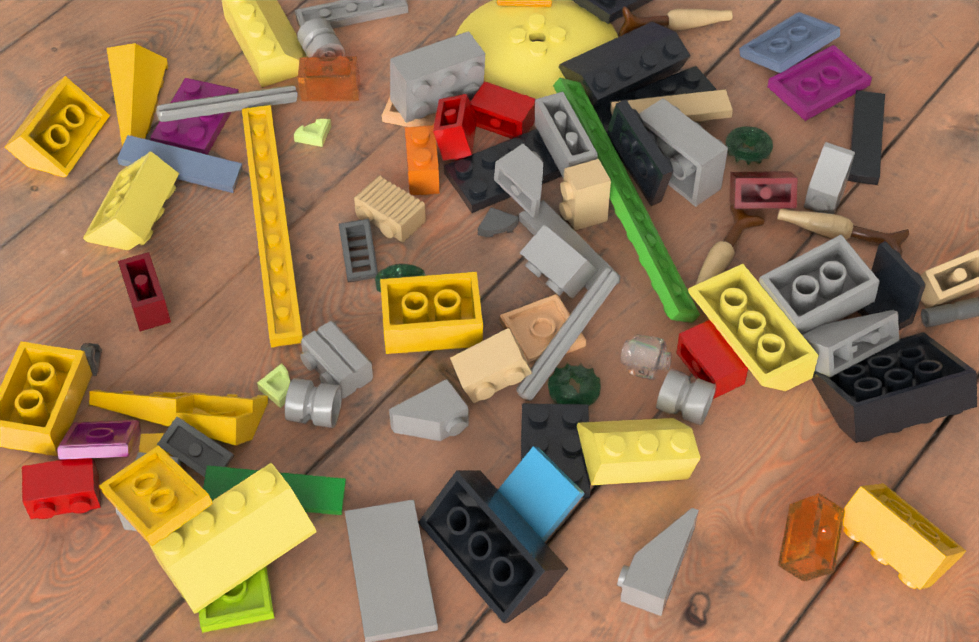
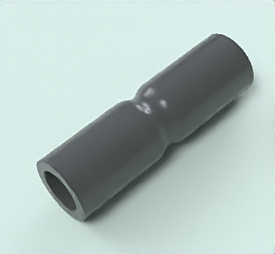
[921,297,979,328]

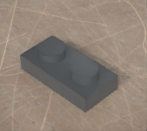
[157,416,235,477]

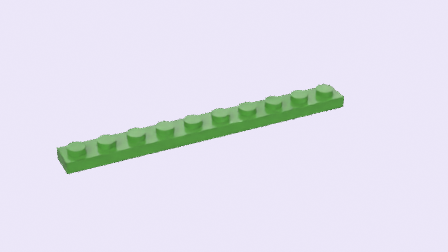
[553,78,700,323]

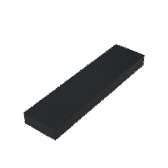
[848,90,885,185]

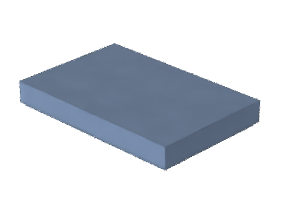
[739,12,840,73]

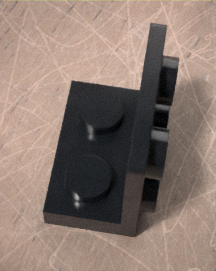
[857,241,926,330]

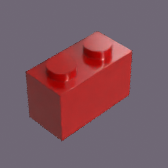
[470,81,535,139]
[433,94,477,161]
[676,320,748,399]
[22,458,101,519]

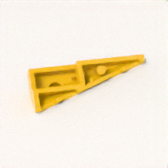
[107,43,168,167]
[89,390,268,445]

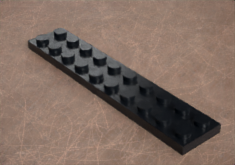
[444,66,717,213]

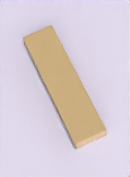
[611,89,733,122]

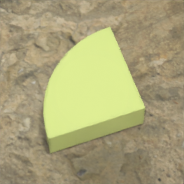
[294,119,331,147]
[257,363,291,408]

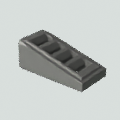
[339,219,379,282]

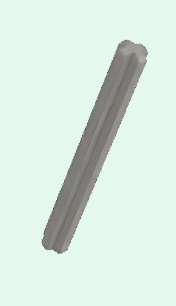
[156,85,298,122]
[516,268,619,401]

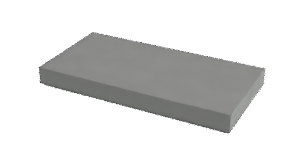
[345,500,438,642]

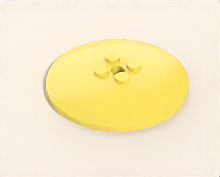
[456,0,618,99]

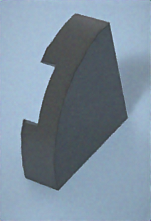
[478,207,519,237]
[80,343,102,376]

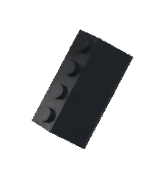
[558,22,691,108]
[418,470,568,623]

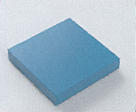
[498,446,585,542]

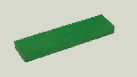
[203,465,346,515]

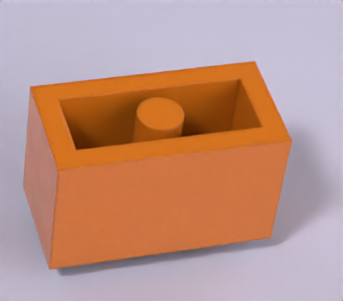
[405,125,440,196]

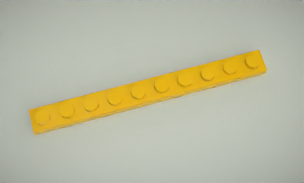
[242,105,303,347]

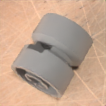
[297,18,345,72]
[656,369,716,426]
[285,378,342,428]

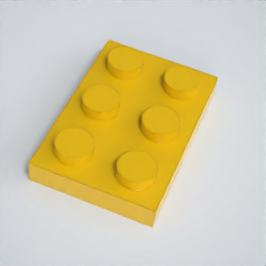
[99,445,213,546]

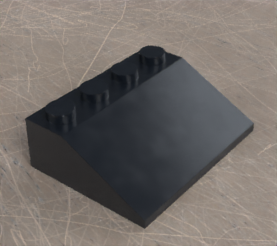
[812,332,977,443]

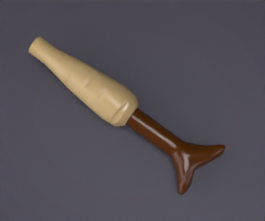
[618,6,733,37]
[690,205,765,297]
[777,208,909,257]

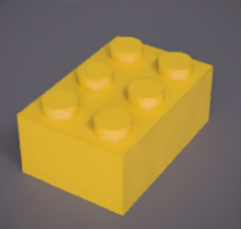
[380,272,483,354]
[0,341,92,456]

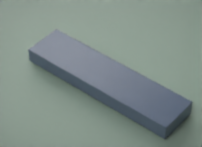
[117,135,243,193]

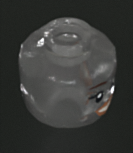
[621,334,672,380]

